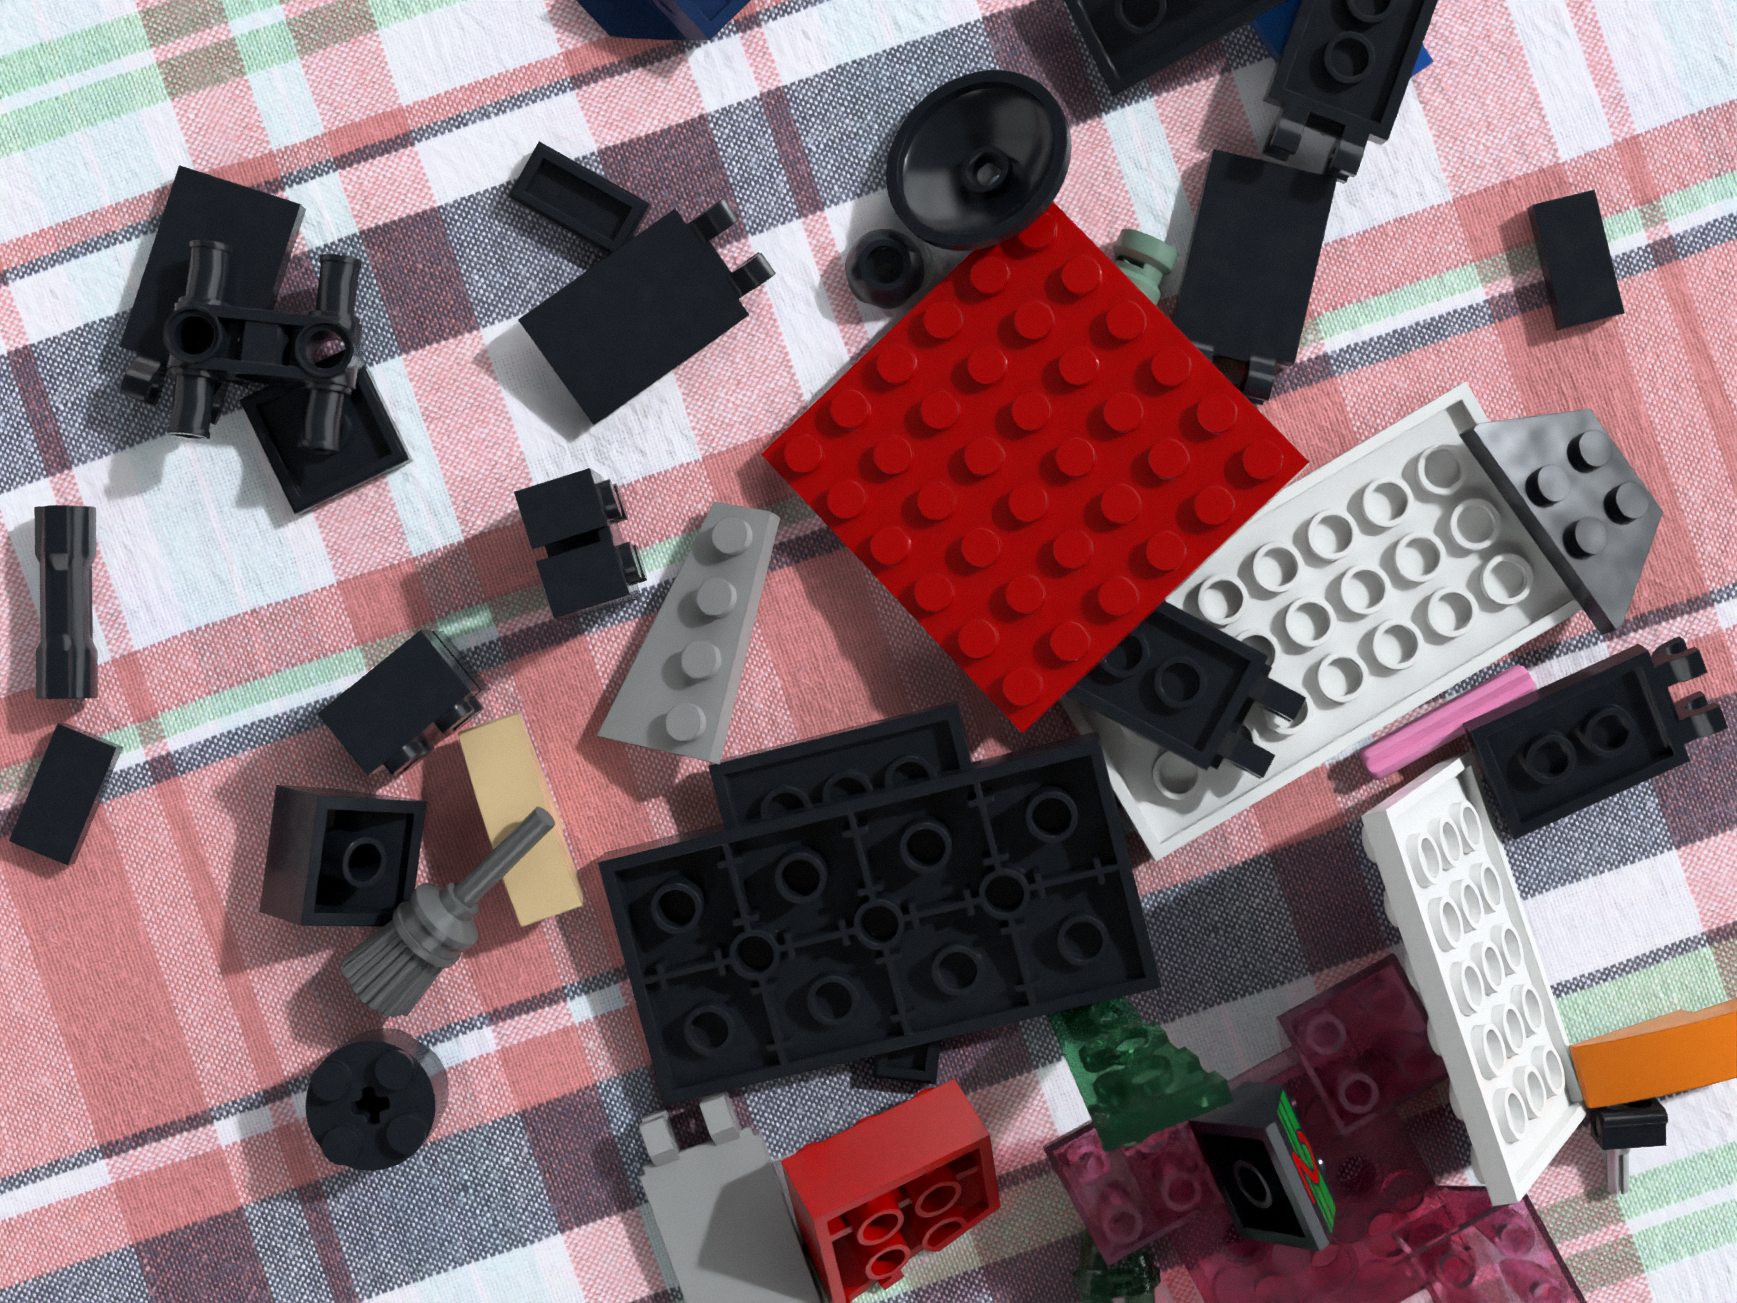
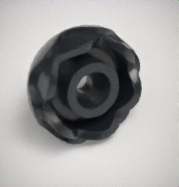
[845,229,925,309]

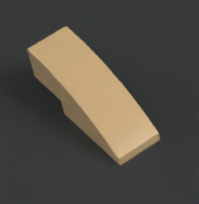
[458,711,584,927]

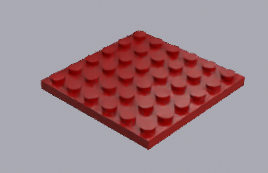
[761,202,1310,734]

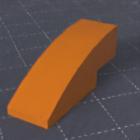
[1569,998,1737,1109]

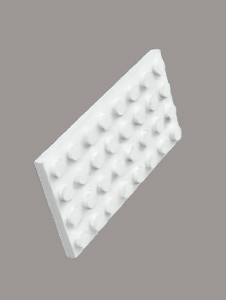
[1059,382,1582,862]

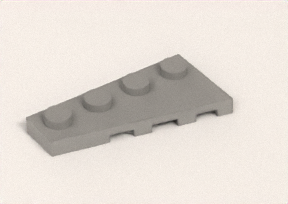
[597,501,780,765]

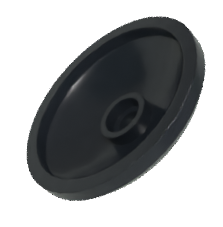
[886,70,1072,251]

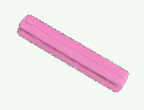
[1358,666,1537,780]

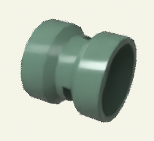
[1113,229,1179,305]

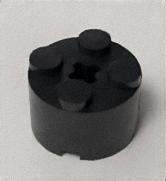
[305,1028,449,1171]

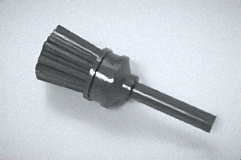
[341,807,555,1018]

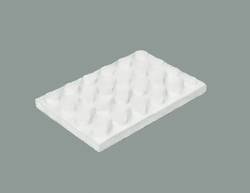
[1361,750,1591,1206]

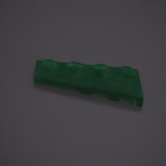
[1046,997,1234,1152]

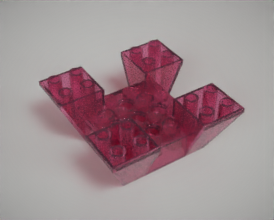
[1042,953,1587,1303]

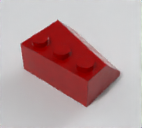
[781,1079,1001,1303]

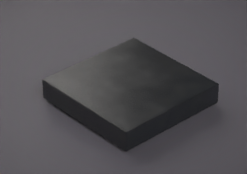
[240,349,413,516]

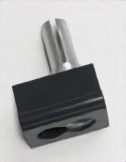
[1590,1097,1668,1194]

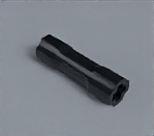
[34,505,98,699]

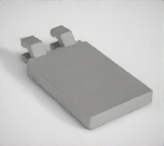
[639,1091,824,1303]

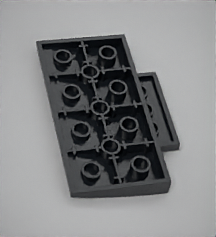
[598,701,1161,1106]

